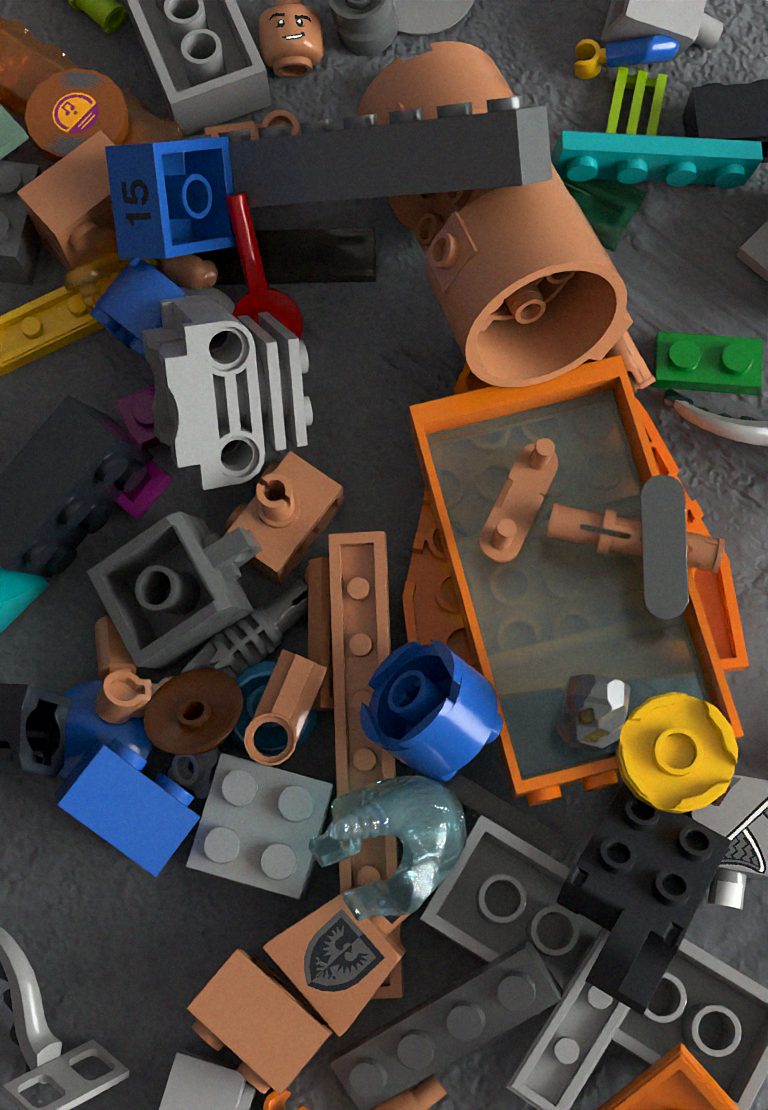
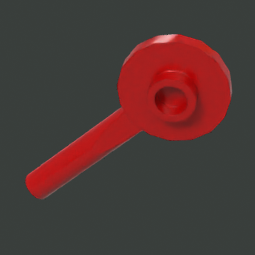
[225,192,303,340]

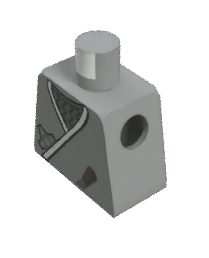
[683,774,768,910]

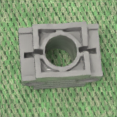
[141,295,313,490]

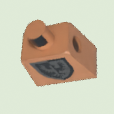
[262,883,414,1037]

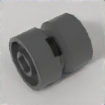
[327,0,398,56]

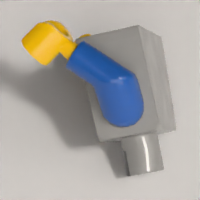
[574,0,723,80]

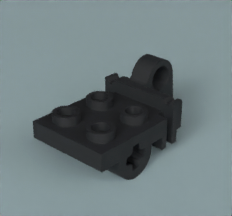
[556,783,731,1016]

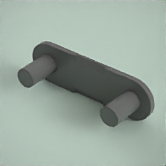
[640,475,689,620]

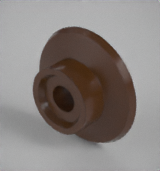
[143,669,243,755]

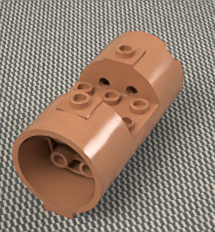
[357,41,633,387]

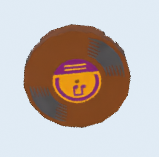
[24,68,129,163]

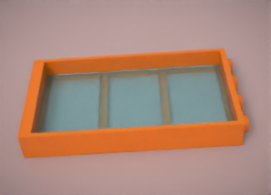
[409,355,744,806]

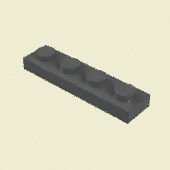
[329,939,563,1110]

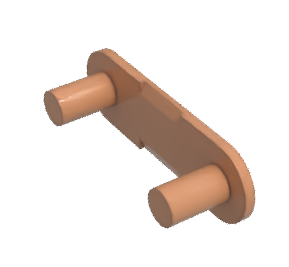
[478,438,559,563]

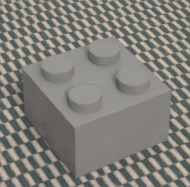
[186,753,336,902]

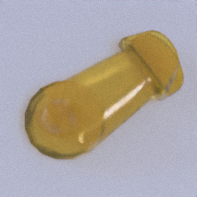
[64,250,161,310]

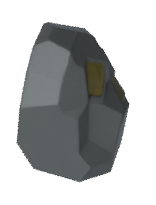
[557,674,631,752]

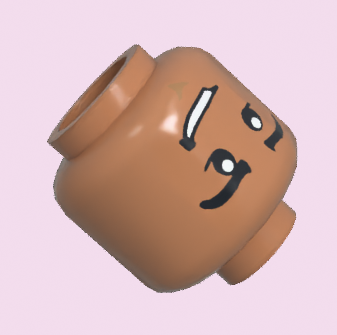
[258,0,324,78]

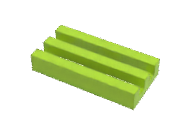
[605,67,668,136]

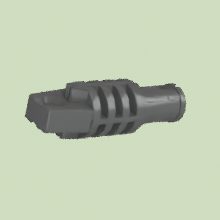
[180,579,308,679]

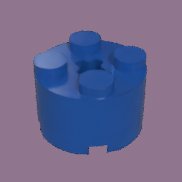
[89,259,187,364]
[360,640,503,783]

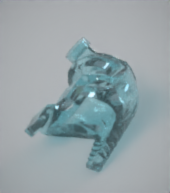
[308,775,467,921]

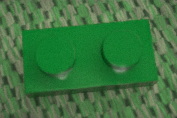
[653,331,762,395]

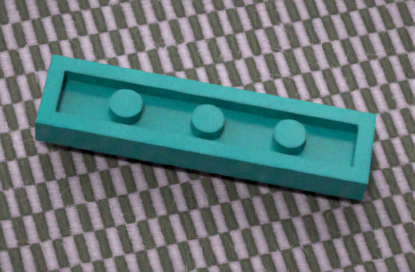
[551,131,763,189]

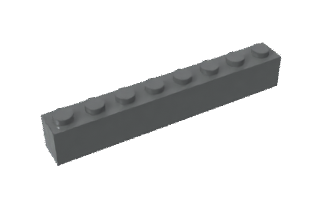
[180,96,552,208]

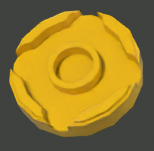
[615,692,738,814]

